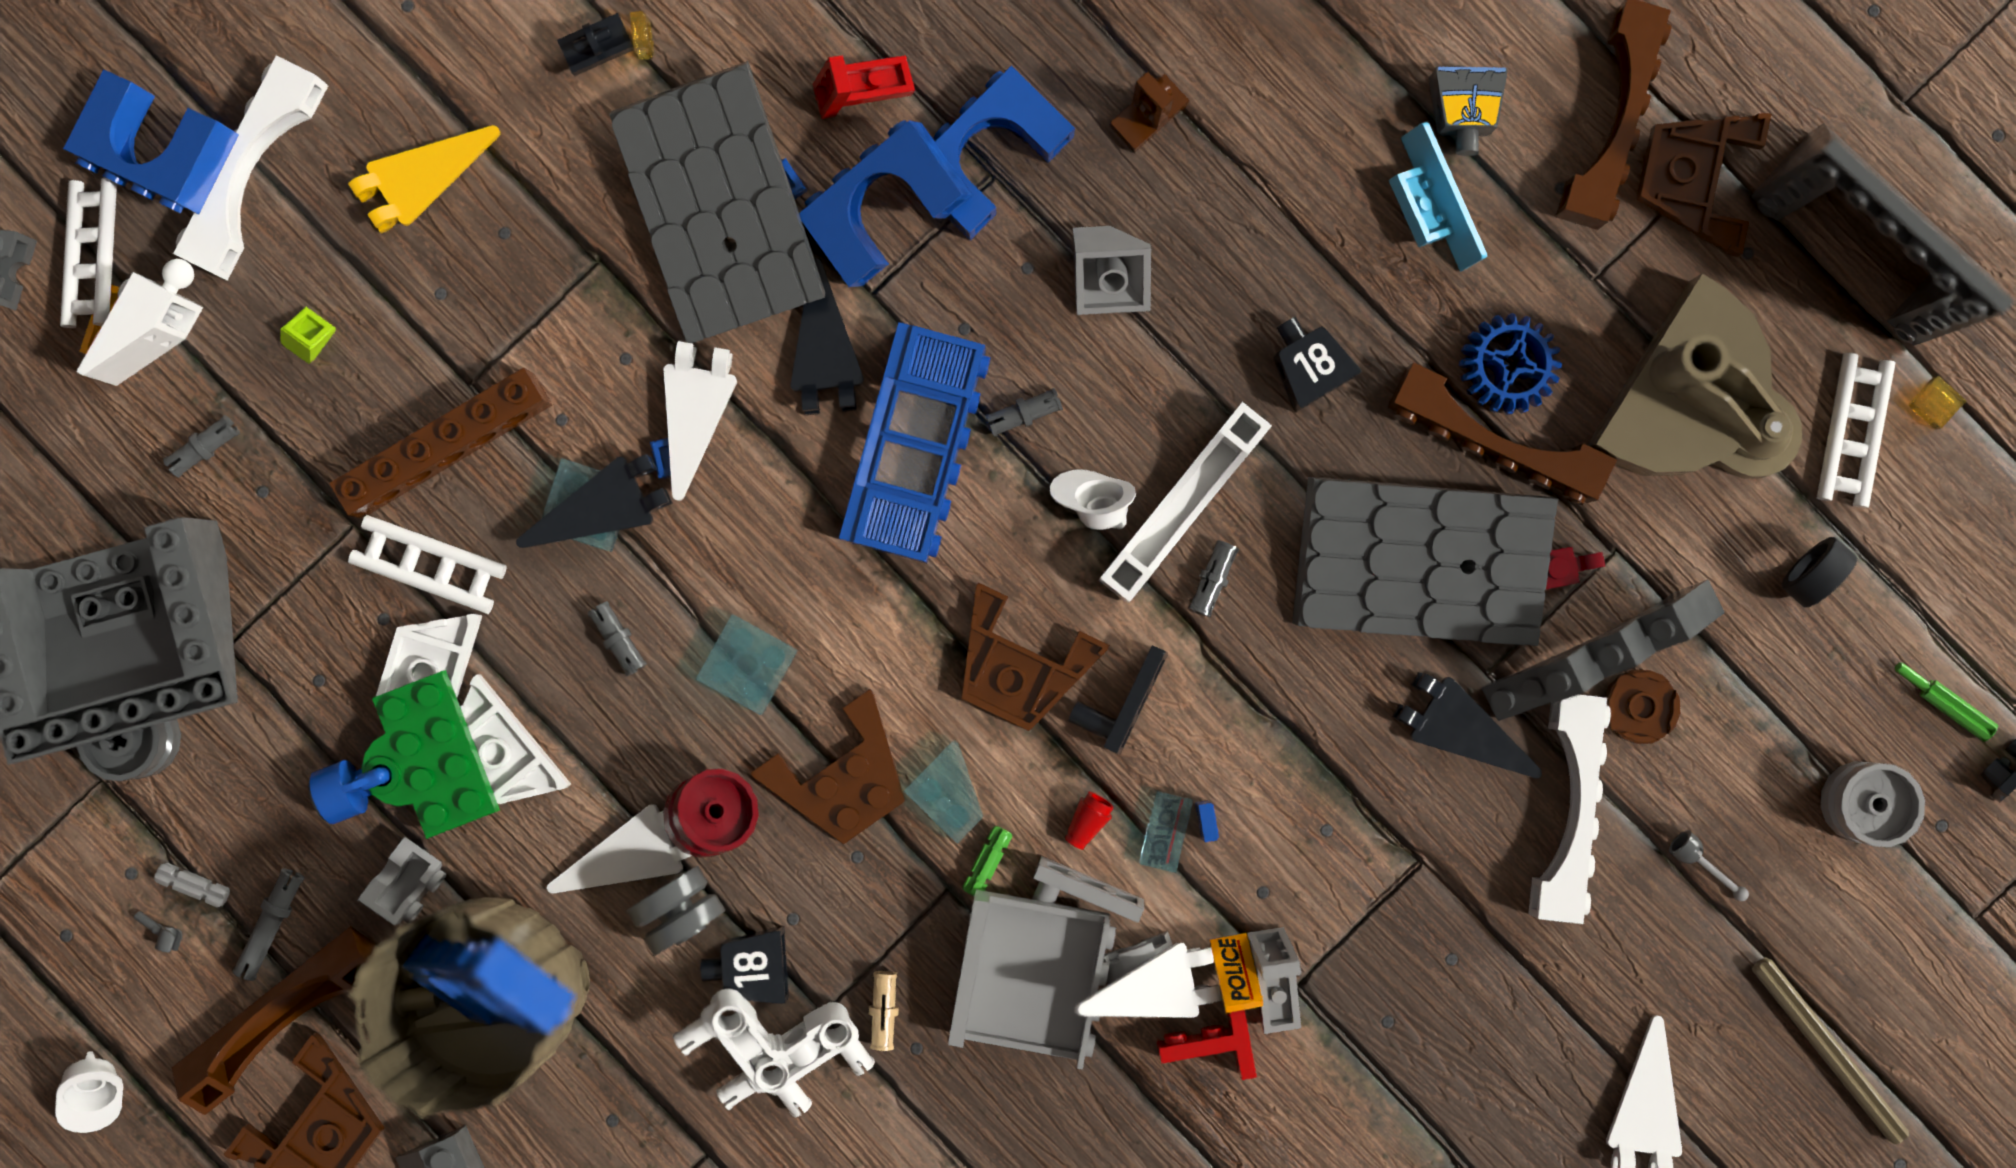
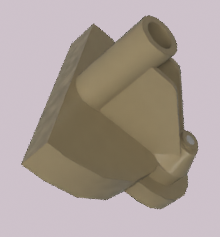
[1587,273,1802,479]

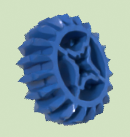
[1459,314,1562,415]

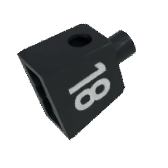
[1273,317,1362,413]
[700,926,789,1004]

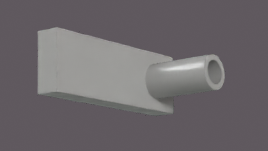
[1032,856,1144,923]

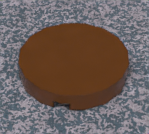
[1604,670,1681,744]

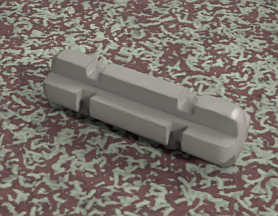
[154,863,230,907]

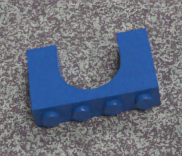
[933,65,1075,241]
[63,69,239,214]
[799,120,973,287]

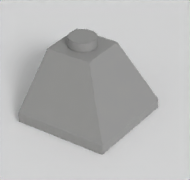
[1073,226,1151,315]

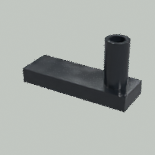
[1068,645,1169,755]

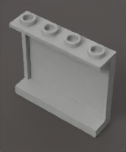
[948,889,1116,1070]

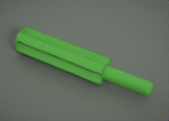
[1895,662,1998,742]

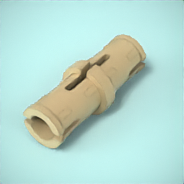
[869,971,899,1051]

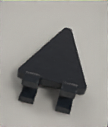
[791,258,864,415]
[516,454,673,548]
[1392,672,1542,778]

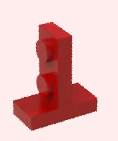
[812,55,915,119]
[1156,1010,1257,1080]

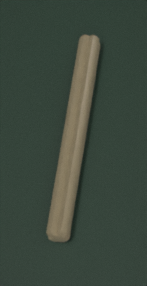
[1752,957,1909,1145]

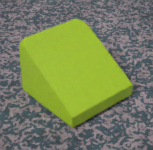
[280,307,336,364]

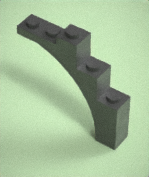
[1482,579,1725,721]

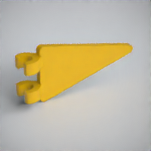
[348,125,500,233]

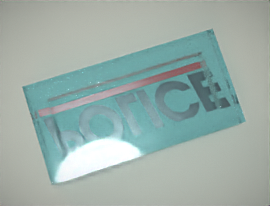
[1139,790,1193,873]

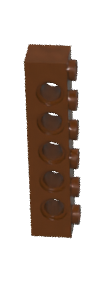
[329,367,553,519]

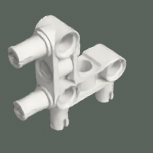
[673,989,875,1117]

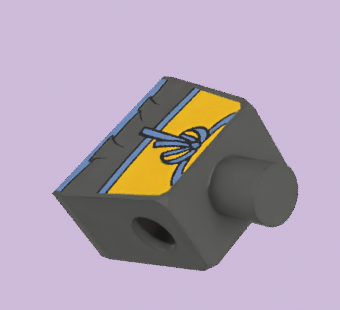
[1429,67,1507,156]

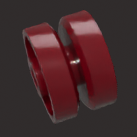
[663,769,759,858]

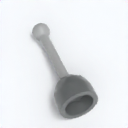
[1669,830,1749,901]

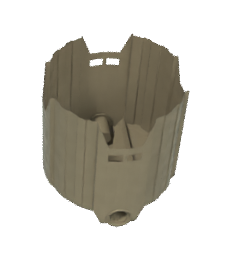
[348,897,590,1117]

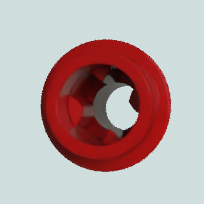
[1065,791,1114,850]

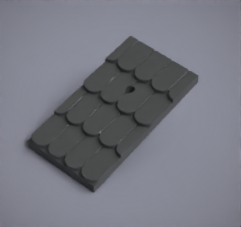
[609,61,826,343]
[1292,477,1558,646]

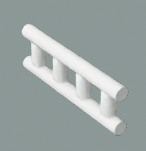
[60,178,117,328]
[1817,353,1895,508]
[348,515,507,614]

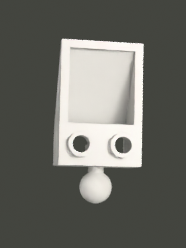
[76,259,203,386]

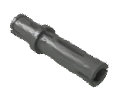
[232,868,304,981]

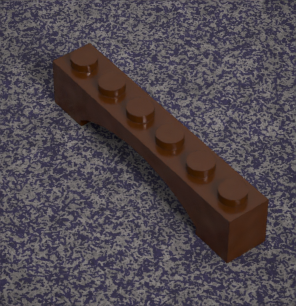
[1555,0,1672,230]
[1388,362,1617,505]
[172,926,377,1115]

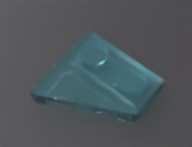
[904,739,984,844]

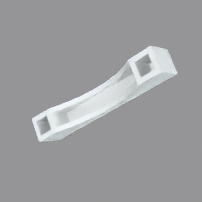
[173,55,328,280]
[1099,402,1272,603]

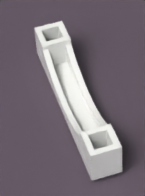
[1528,695,1611,924]

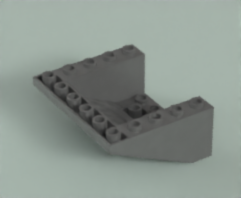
[1750,123,2015,346]
[0,517,238,765]

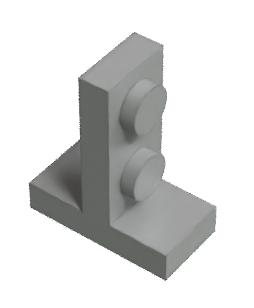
[1247,927,1301,1034]

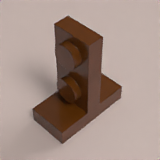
[1110,72,1189,153]

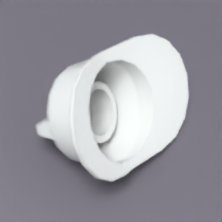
[1050,470,1136,530]
[55,1051,123,1133]

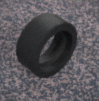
[1782,537,1858,608]

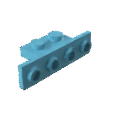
[1389,122,1487,271]

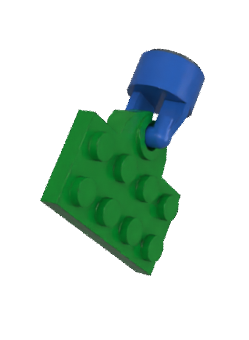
[308,670,500,839]

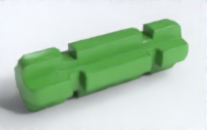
[963,826,1012,897]

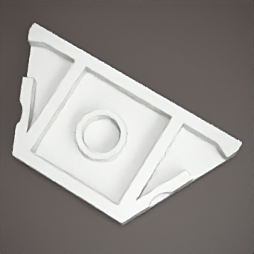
[376,614,482,697]
[460,674,571,804]

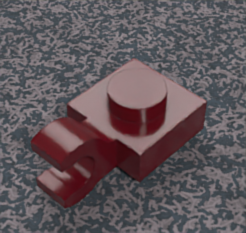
[1545,546,1606,590]

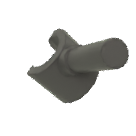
[134,911,182,953]

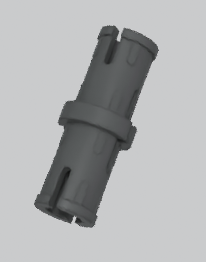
[986,388,1063,437]
[163,415,240,478]
[1189,540,1239,618]
[587,601,647,677]

